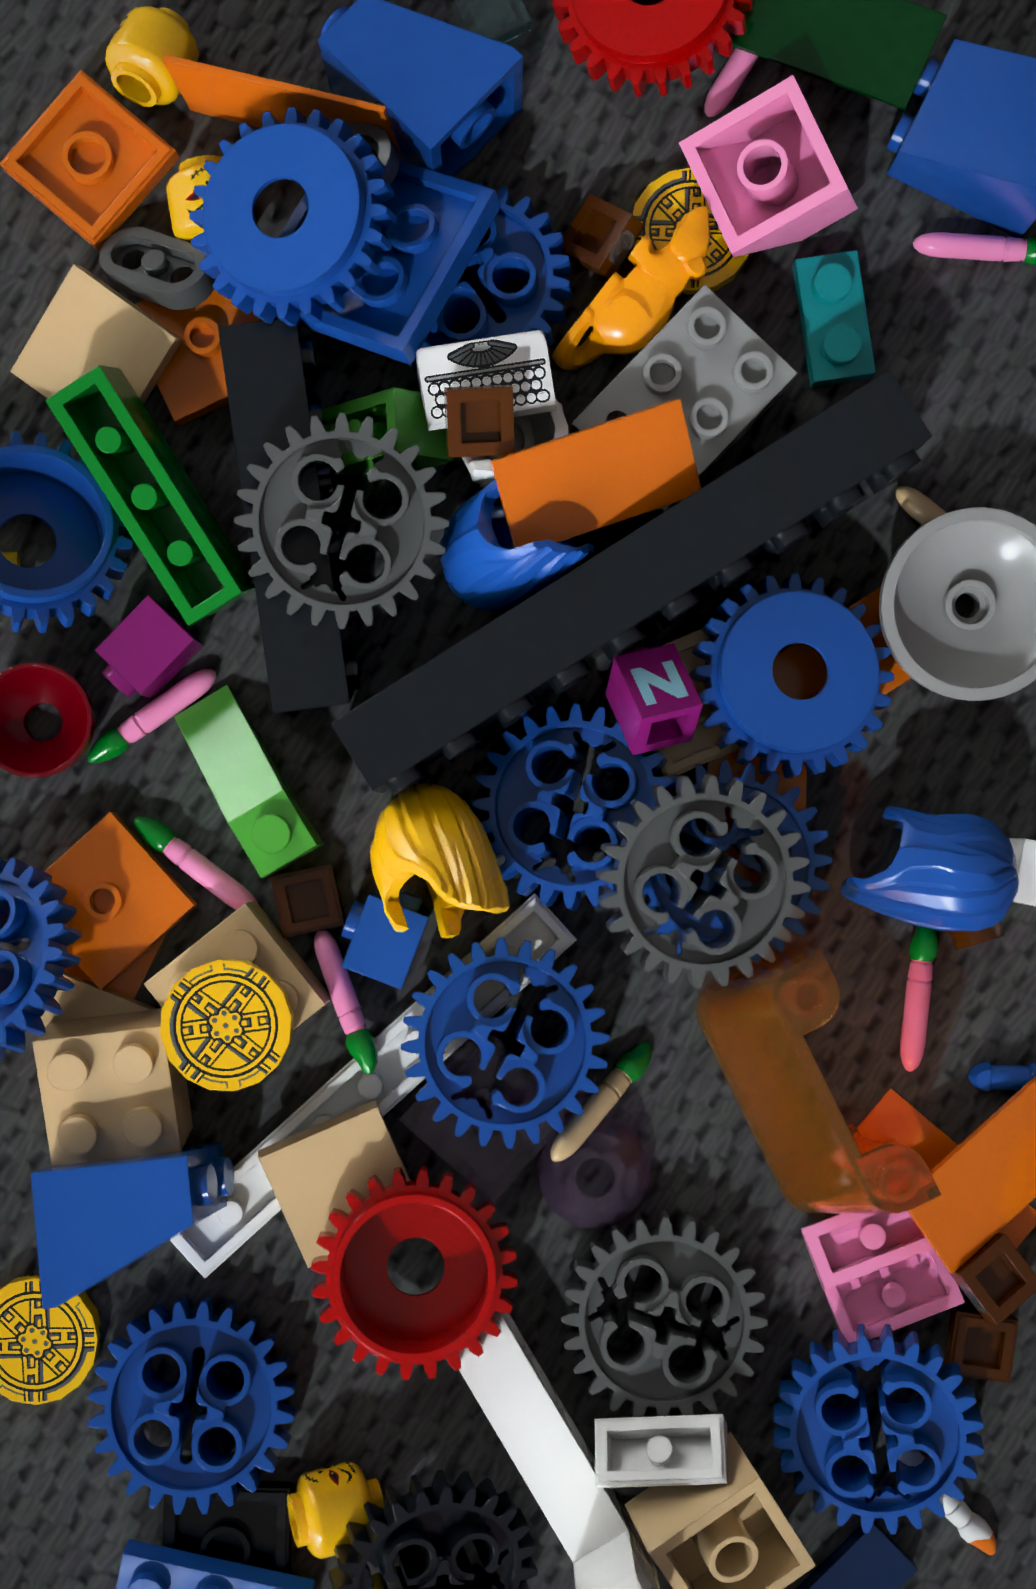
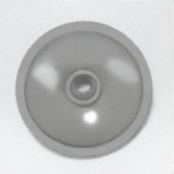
[879,507,1036,701]

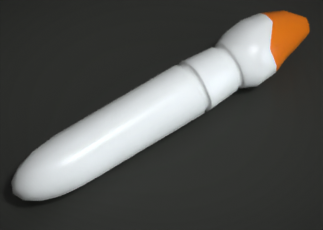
[897,1449,997,1555]

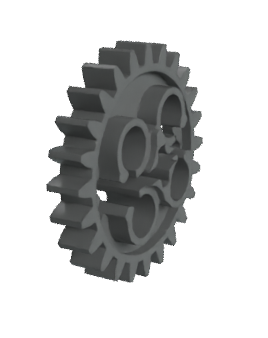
[234,413,449,629]
[595,774,811,988]
[560,1211,768,1417]

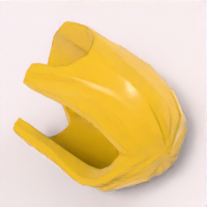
[370,783,510,938]

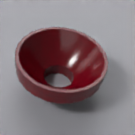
[0,662,95,778]

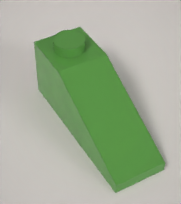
[174,685,324,878]

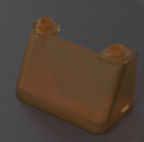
[696,941,941,1214]

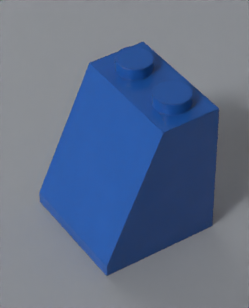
[318,0,523,177]
[886,39,1036,238]
[31,1142,234,1309]

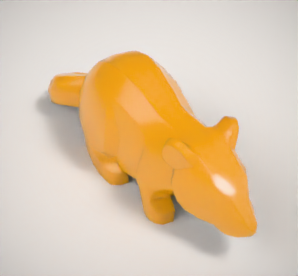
[551,206,710,370]

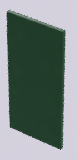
[729,0,947,110]

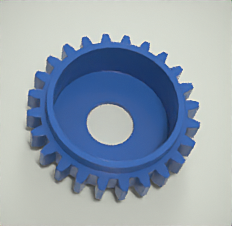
[189,107,396,326]
[0,431,133,633]
[689,573,894,778]

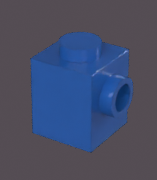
[341,890,431,989]

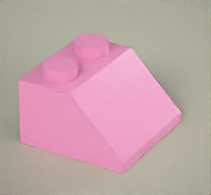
[679,75,858,257]

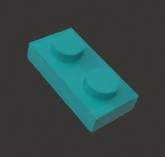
[792,250,876,387]

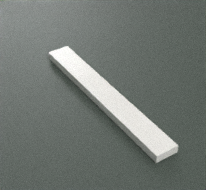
[170,893,577,1279]

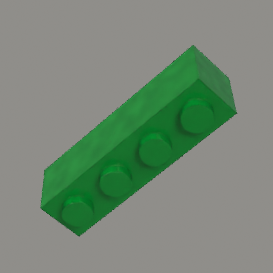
[45,365,255,626]

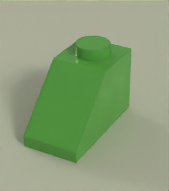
[316,387,454,475]

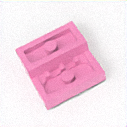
[800,1183,965,1343]

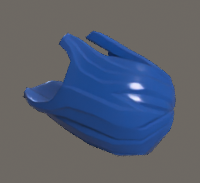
[439,480,594,611]
[840,806,1019,931]

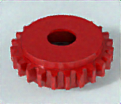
[552,0,753,97]
[311,1166,518,1380]

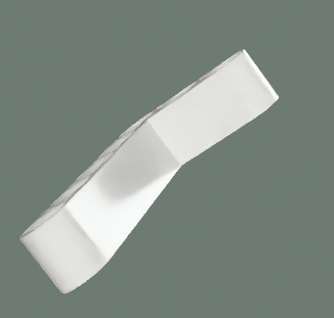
[459,1311,660,1589]

